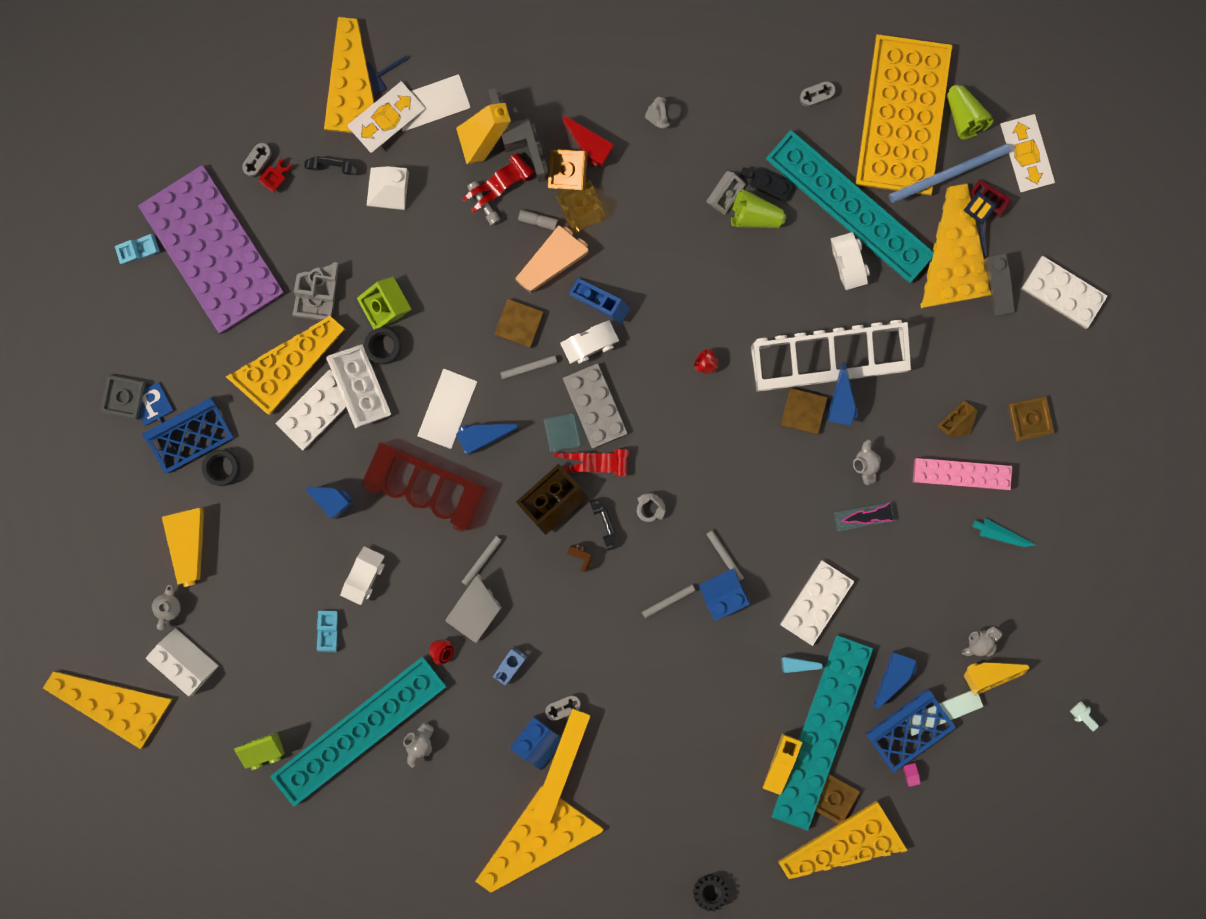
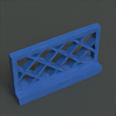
[142,397,234,474]
[865,689,956,773]

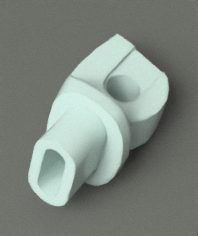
[1070,701,1099,731]

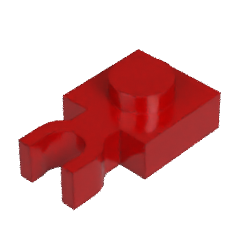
[258,158,291,193]

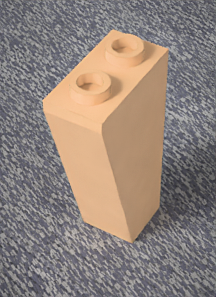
[515,226,589,293]

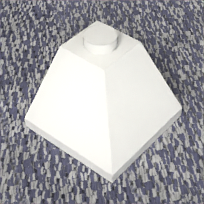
[367,166,409,210]

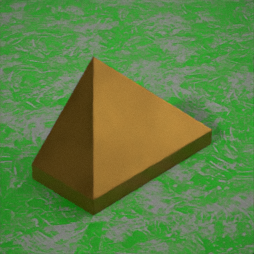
[937,400,977,437]

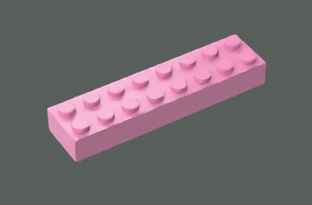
[913,458,1012,490]

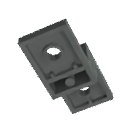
[488,88,548,182]

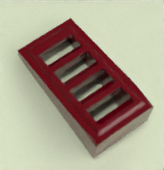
[969,179,1012,218]

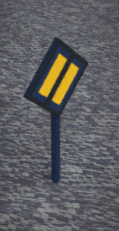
[963,191,997,259]

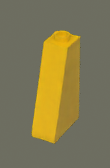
[456,103,511,164]
[162,508,204,587]

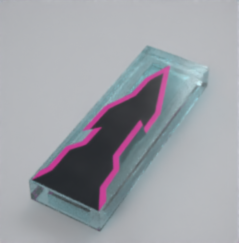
[833,502,894,531]

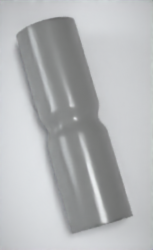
[518,210,558,231]

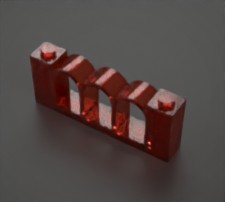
[361,442,487,532]

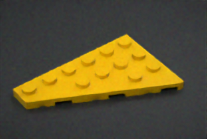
[920,184,992,308]
[475,785,604,892]

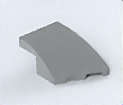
[293,262,338,321]
[445,574,502,643]

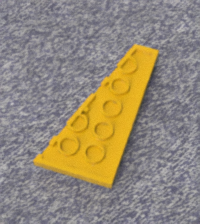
[324,17,374,134]
[226,316,345,415]
[43,671,173,749]
[778,801,907,879]

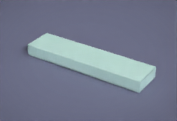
[906,690,983,736]

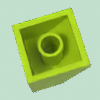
[357,276,412,329]
[234,732,285,770]

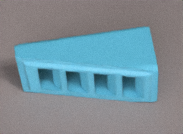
[781,657,823,673]

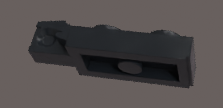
[740,167,793,202]

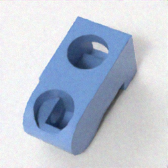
[493,647,527,685]

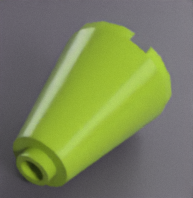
[947,85,994,140]
[731,189,786,228]

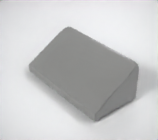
[706,171,746,215]

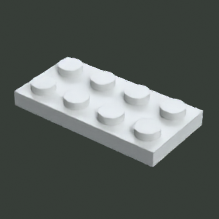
[1021,256,1107,329]
[326,344,391,428]
[276,369,347,451]
[780,560,854,646]

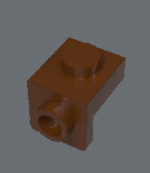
[567,544,593,572]

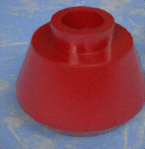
[694,349,719,374]
[429,640,454,665]

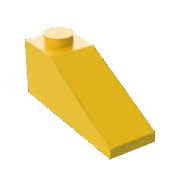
[964,663,1029,696]

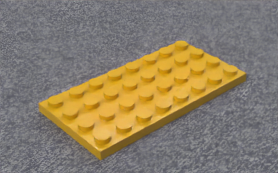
[855,34,952,196]

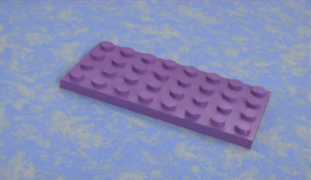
[138,165,284,334]

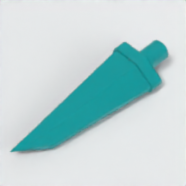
[972,518,1035,547]

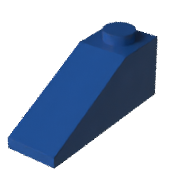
[569,278,631,324]
[828,362,858,426]
[456,424,518,455]
[872,652,917,709]

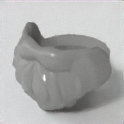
[645,97,670,128]
[637,493,666,522]

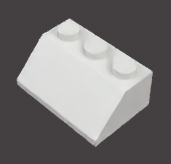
[145,628,219,696]

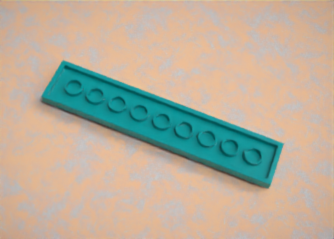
[765,130,934,284]
[771,635,873,831]
[270,656,447,807]

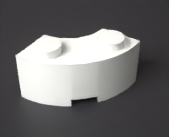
[831,232,869,290]
[561,320,619,364]
[340,546,385,605]

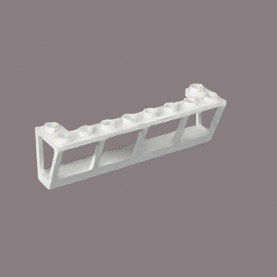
[751,320,911,392]

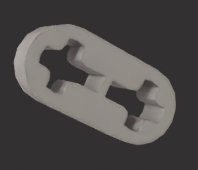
[799,81,835,107]
[242,143,272,177]
[545,695,581,720]

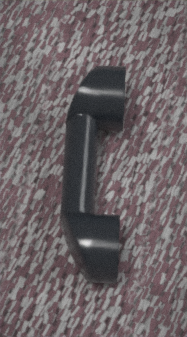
[304,156,357,175]
[589,499,616,551]

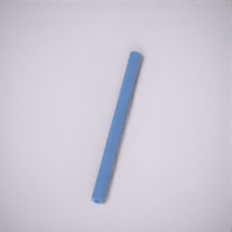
[889,144,1011,203]

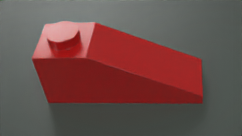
[562,115,614,168]

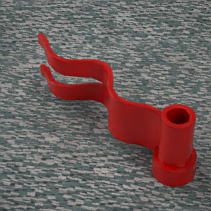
[462,153,536,213]
[554,449,629,476]

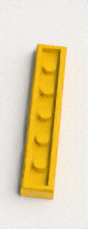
[531,708,591,825]

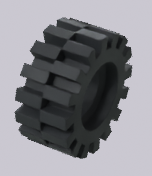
[693,875,729,912]

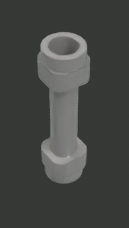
[467,181,500,226]

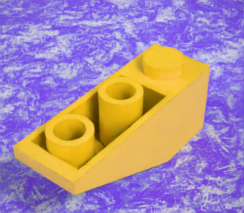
[762,734,802,795]

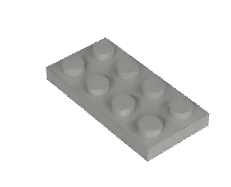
[563,363,627,449]

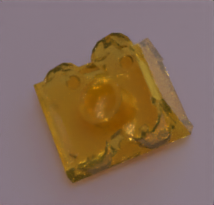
[556,180,606,233]

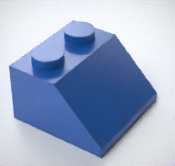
[305,487,353,519]
[699,568,750,621]
[510,715,561,770]

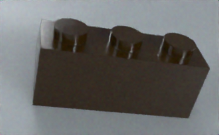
[516,464,588,535]

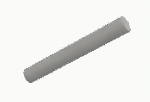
[500,355,557,380]
[706,530,744,581]
[462,536,502,586]
[642,585,695,619]

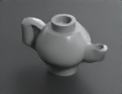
[853,440,881,485]
[152,585,181,630]
[962,627,1002,657]
[403,723,434,768]

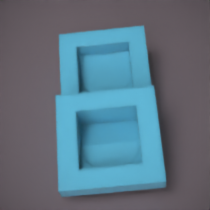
[115,234,160,264]
[317,611,338,652]

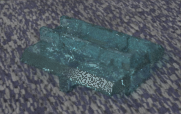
[544,413,580,452]

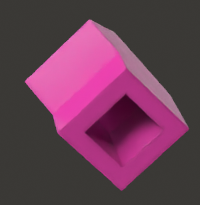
[903,763,920,787]

